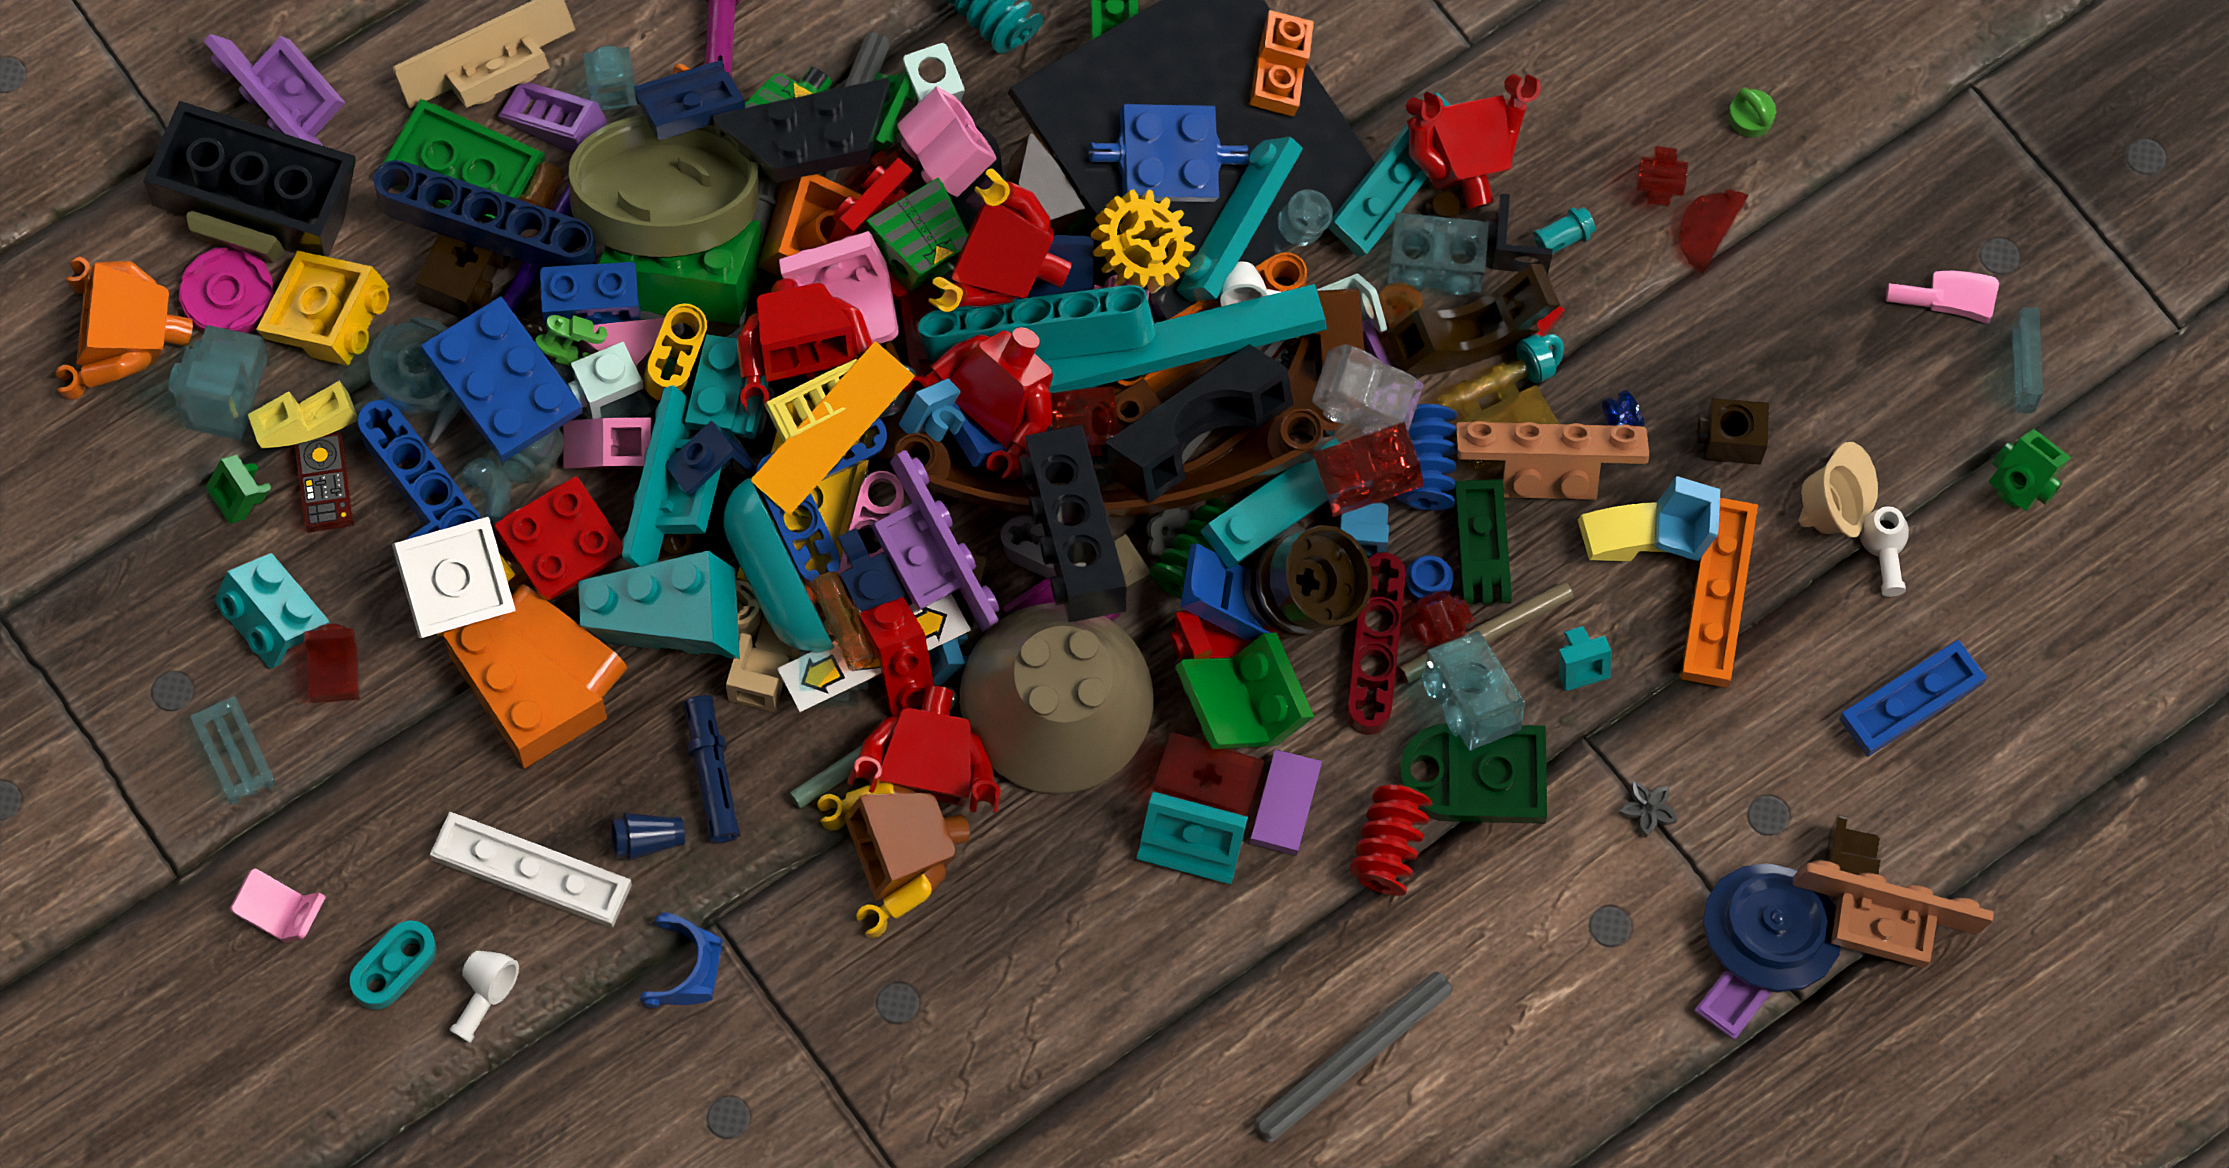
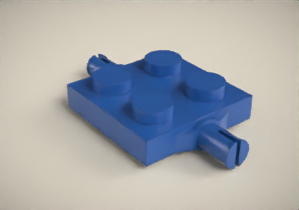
[1089,104,1249,202]

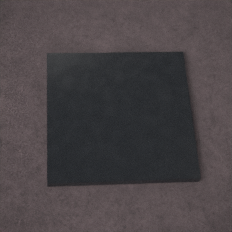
[1008,0,1375,321]

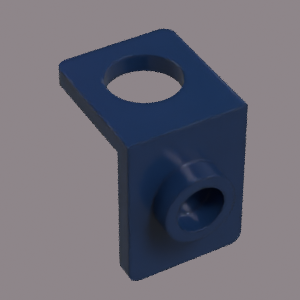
[666,420,757,495]

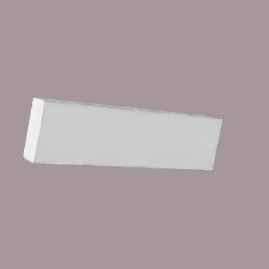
[430,811,632,929]

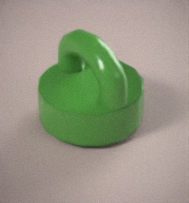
[1728,88,1776,137]

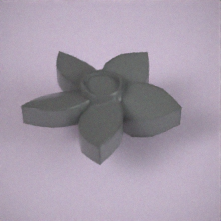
[1619,781,1678,838]

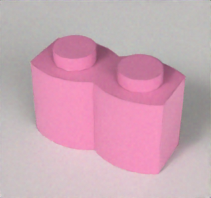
[898,86,996,197]

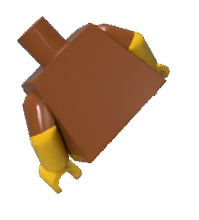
[817,783,970,938]

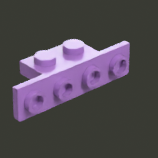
[204,34,345,146]
[871,450,999,632]

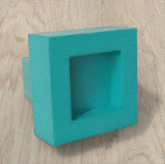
[1559,626,1612,692]

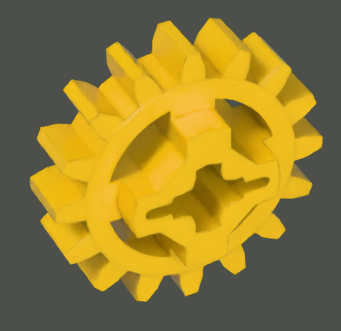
[1091,190,1194,293]

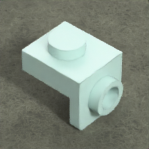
[567,341,644,419]

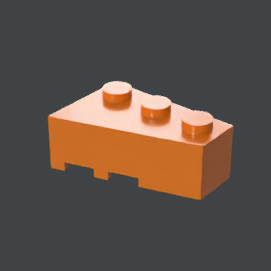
[443,617,607,769]

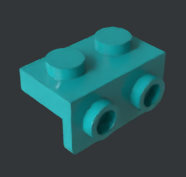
[214,553,330,669]

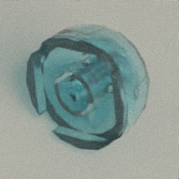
[368,317,454,416]

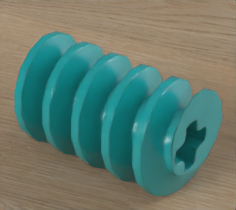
[946,0,1044,54]

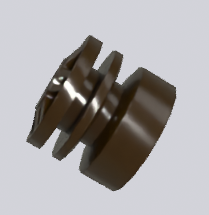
[1244,525,1372,638]

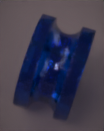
[1602,390,1644,427]

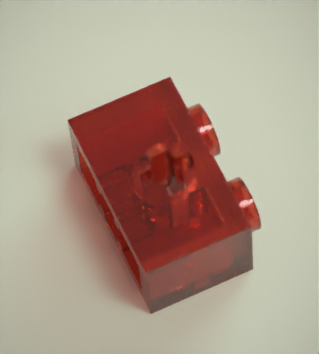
[1153,732,1264,825]

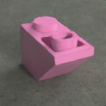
[563,418,656,469]

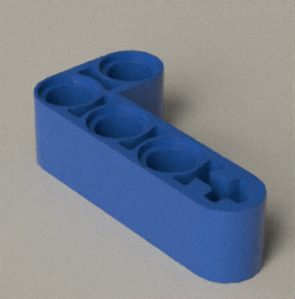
[358,400,481,540]

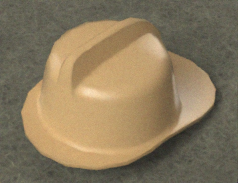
[1798,442,1878,538]

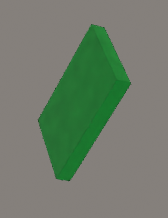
[382,98,546,218]

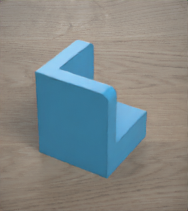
[1654,476,1720,561]
[1339,487,1389,559]

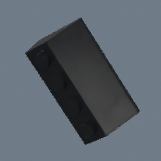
[143,101,356,257]

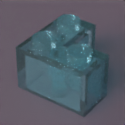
[169,325,268,441]

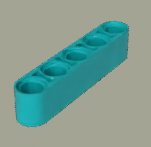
[918,285,1156,366]

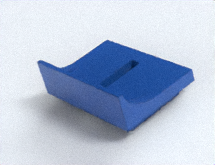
[1180,543,1271,642]

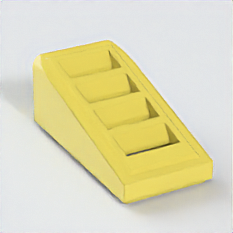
[764,359,857,443]

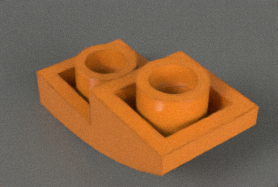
[1249,10,1314,117]

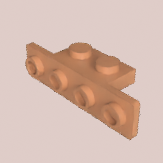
[1456,421,1649,500]
[1793,861,1994,968]

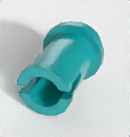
[1533,207,1596,254]

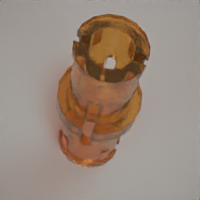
[810,571,877,671]

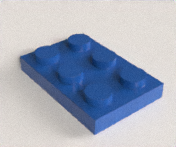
[421,297,582,463]

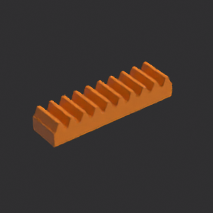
[1680,498,1758,688]

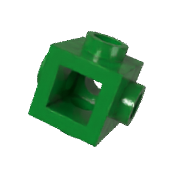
[1988,429,2072,511]

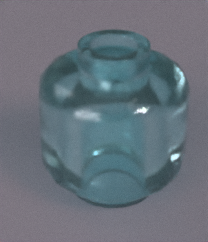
[494,428,565,483]

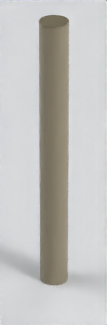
[1398,582,1574,684]

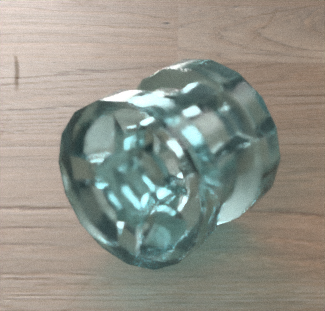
[1278,189,1333,246]

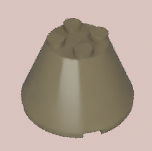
[959,603,1153,795]

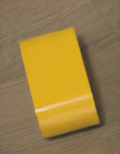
[643,304,707,401]

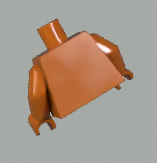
[55,257,193,400]

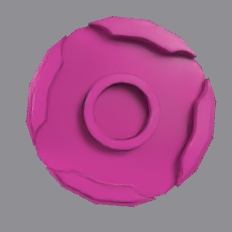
[179,247,274,339]

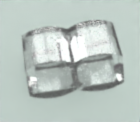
[1312,344,1424,444]

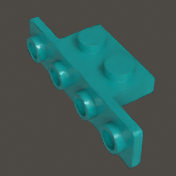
[622,385,722,568]

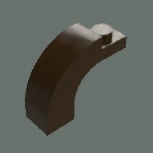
[1386,264,1560,375]

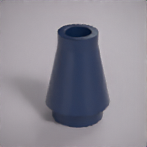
[611,812,685,861]

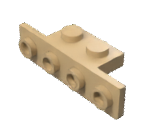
[393,0,576,108]

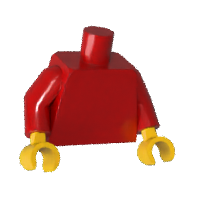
[928,169,1072,312]

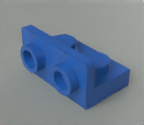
[540,262,641,331]

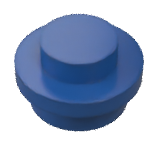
[1405,555,1453,603]

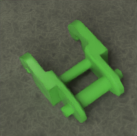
[535,315,607,367]

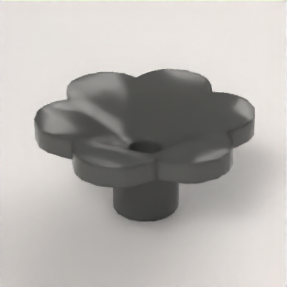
[1146,507,1193,558]

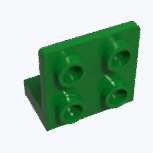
[1176,633,1314,749]

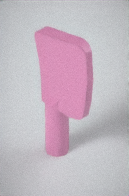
[1886,271,1999,323]

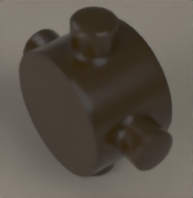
[1425,188,1466,228]

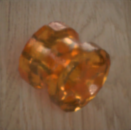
[1378,282,1423,338]

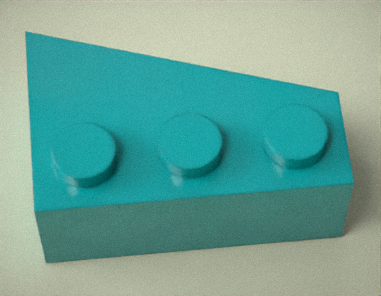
[578,551,740,659]

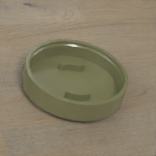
[569,115,759,257]

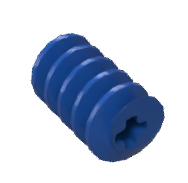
[1395,404,1458,511]

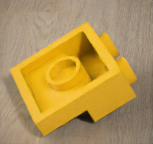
[256,251,389,366]

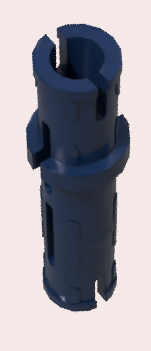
[682,695,741,844]

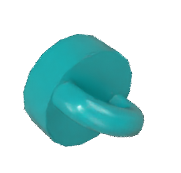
[1516,334,1564,384]

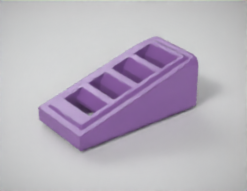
[498,82,607,153]

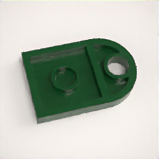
[1399,723,1547,824]

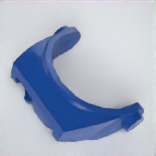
[640,912,723,1009]

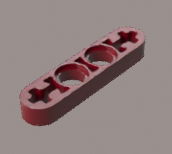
[1347,552,1406,735]

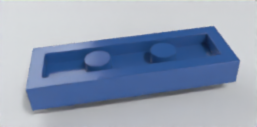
[1839,639,1987,758]

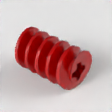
[1349,785,1433,896]

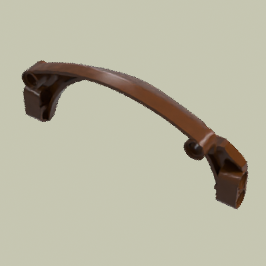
[855,288,1365,517]

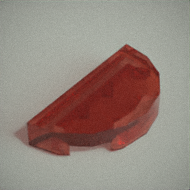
[1679,189,1749,274]

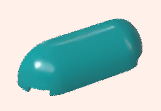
[723,477,835,653]

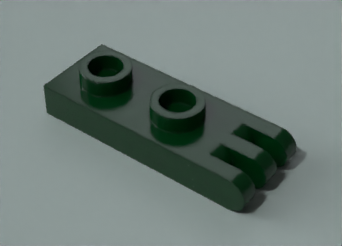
[1454,479,1512,605]

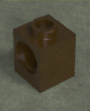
[1697,398,1769,465]

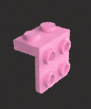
[779,231,898,344]

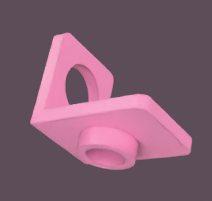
[230,869,325,943]

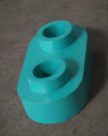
[350,921,437,1010]

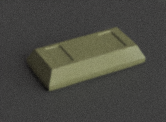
[186,211,285,263]

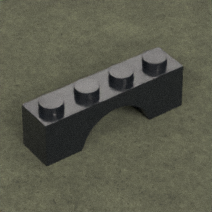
[1105,344,1294,503]

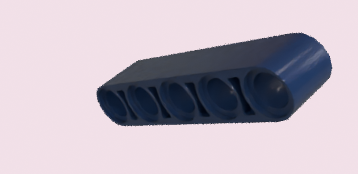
[373,160,597,268]

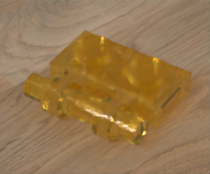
[1437,359,1559,470]

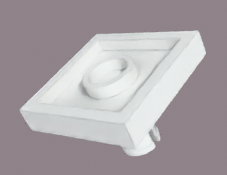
[392,517,516,638]

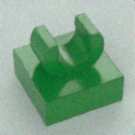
[206,454,271,524]

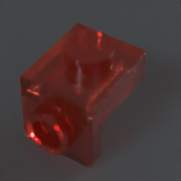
[304,624,360,703]

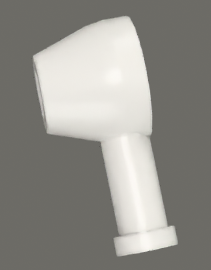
[1219,262,1280,306]
[1860,507,1909,597]
[449,950,519,1043]

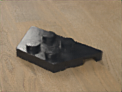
[712,78,891,182]

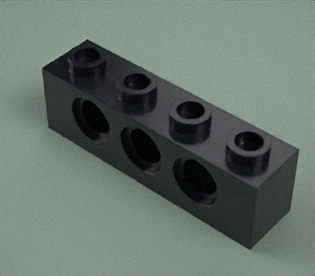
[1018,425,1127,622]

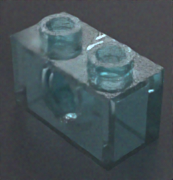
[1422,630,1525,751]

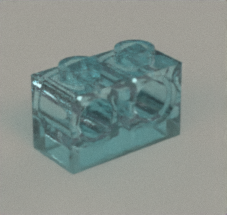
[1387,213,1489,295]

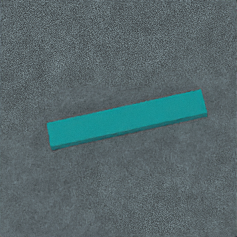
[1043,284,1327,397]

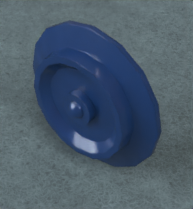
[1703,863,1841,992]

